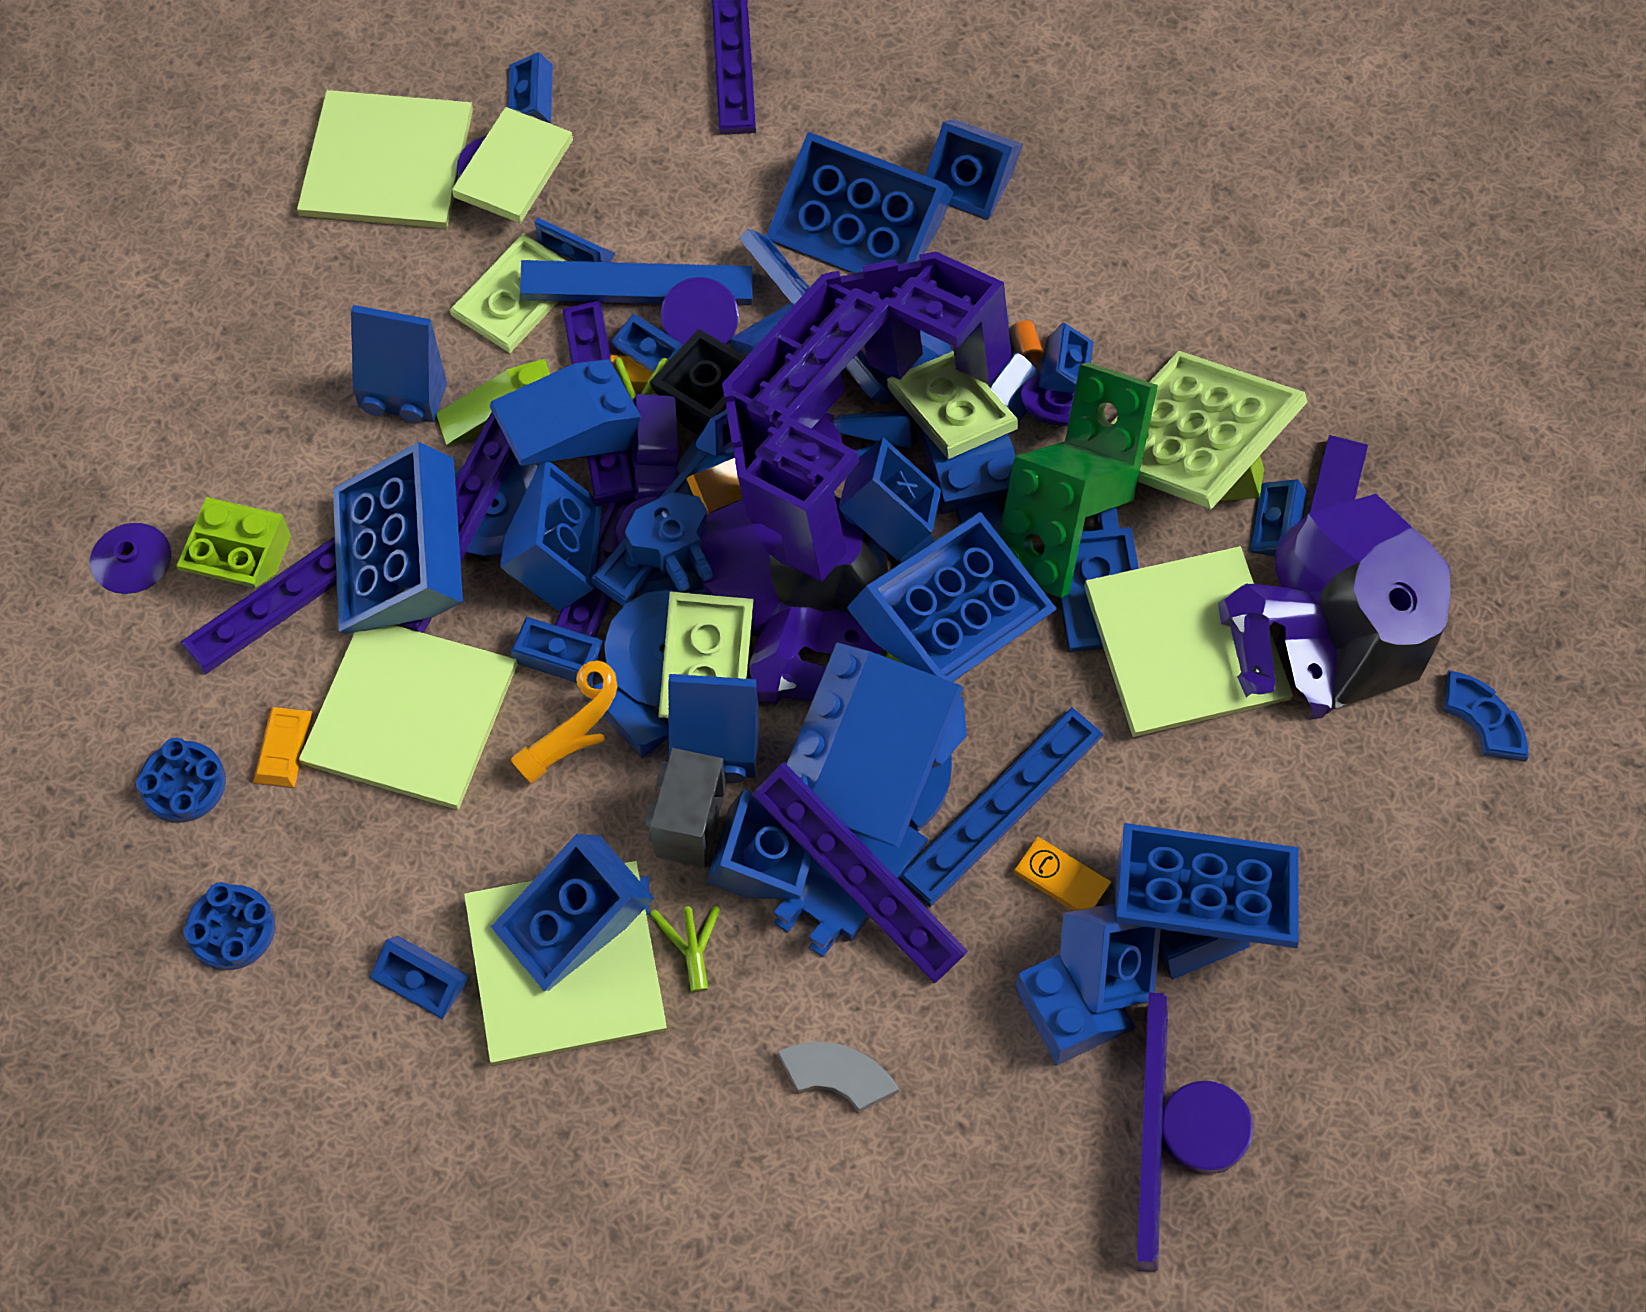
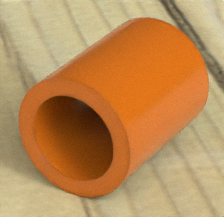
[1009,320,1044,361]

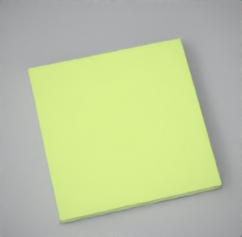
[297,90,473,229]
[1111,351,1307,509]
[1084,546,1293,737]
[299,625,518,810]
[464,861,667,1065]

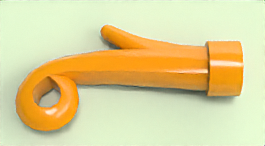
[510,660,618,784]

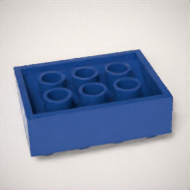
[766,131,953,273]
[333,442,463,634]
[847,512,1057,682]
[787,643,963,848]
[1115,823,1299,948]

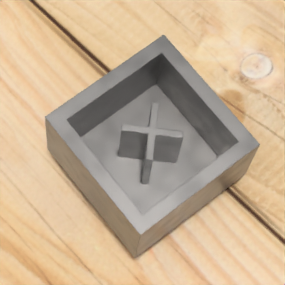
[645,748,726,868]

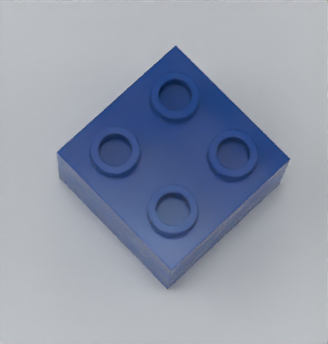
[838,437,941,561]

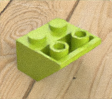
[177,497,291,588]

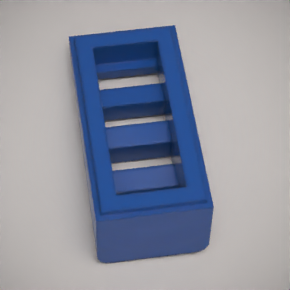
[831,411,916,448]

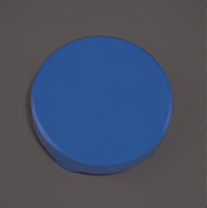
[136,737,226,823]
[184,882,275,970]

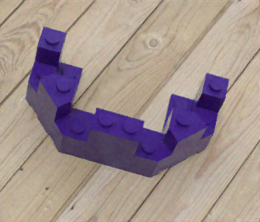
[722,251,1012,582]

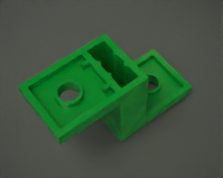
[999,362,1158,598]

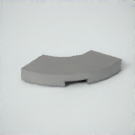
[778,1042,899,1113]

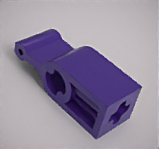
[630,394,678,500]

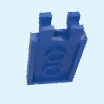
[1059,507,1139,652]
[774,825,928,957]

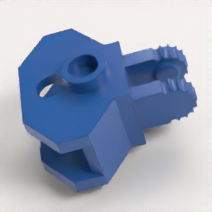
[625,492,713,592]

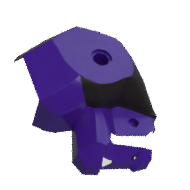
[1218,493,1450,720]
[701,496,888,704]

